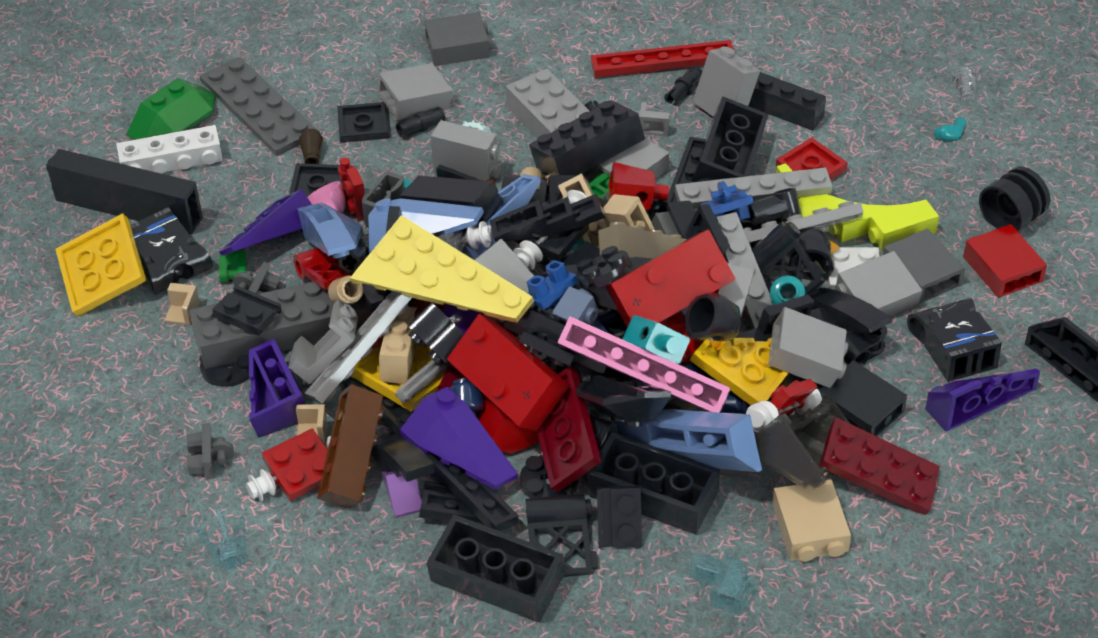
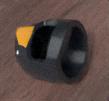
[789,228,840,280]
[685,293,742,351]

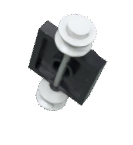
[513,190,589,270]

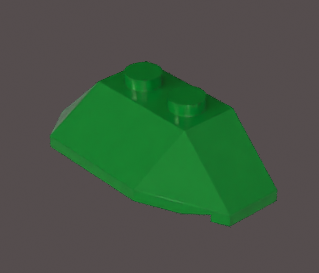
[126,78,215,140]

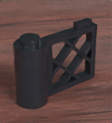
[751,221,826,296]
[525,494,598,577]

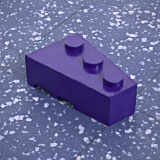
[249,339,306,438]

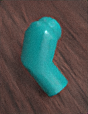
[934,117,966,141]

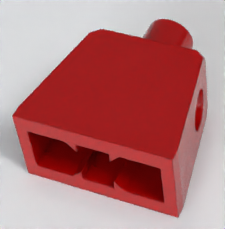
[608,162,669,210]

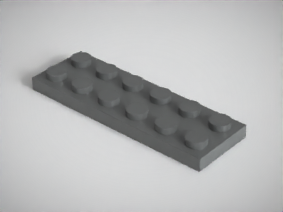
[199,57,317,156]

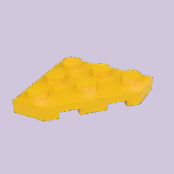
[690,338,788,405]

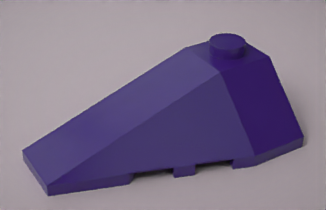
[219,189,312,256]

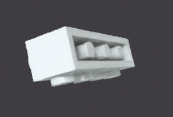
[116,125,223,174]

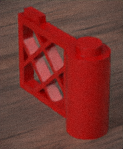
[293,248,351,290]

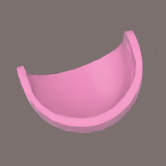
[308,181,346,214]

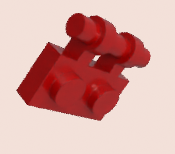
[338,157,365,222]

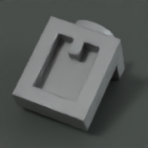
[636,102,670,136]

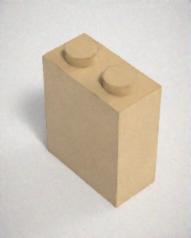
[772,479,851,562]

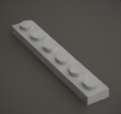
[674,168,833,208]
[743,201,864,246]
[717,212,772,329]
[305,291,412,404]

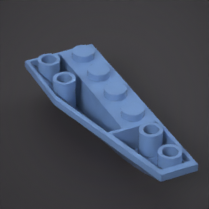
[297,202,363,258]
[614,409,762,472]

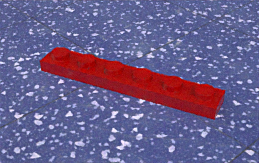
[591,40,734,78]

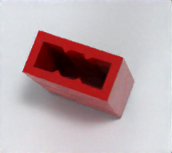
[963,224,1047,298]

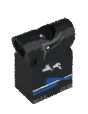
[130,207,213,295]
[907,298,1002,382]

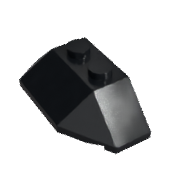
[1025,317,1098,402]
[575,372,671,427]

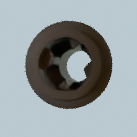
[299,129,324,164]

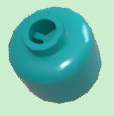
[769,275,806,305]

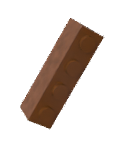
[317,384,383,508]

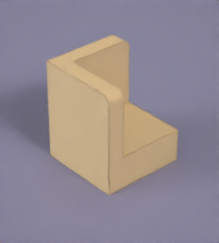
[165,283,200,326]
[296,404,328,446]

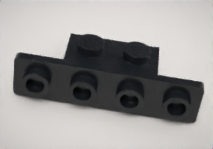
[666,200,729,256]
[735,294,838,342]
[504,308,607,374]

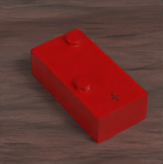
[605,229,735,331]
[447,314,570,432]

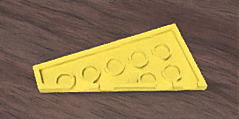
[350,215,534,323]

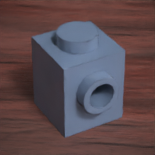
[552,286,598,325]

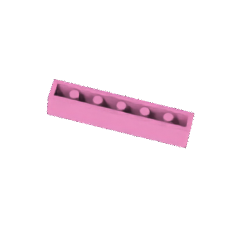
[558,316,730,413]

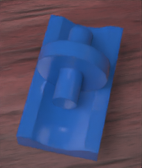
[700,181,754,220]
[526,260,578,310]

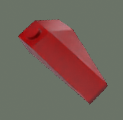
[477,395,539,454]

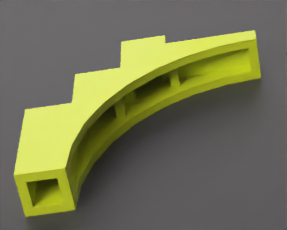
[776,164,939,251]

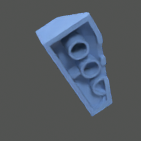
[438,174,541,260]
[368,198,484,253]

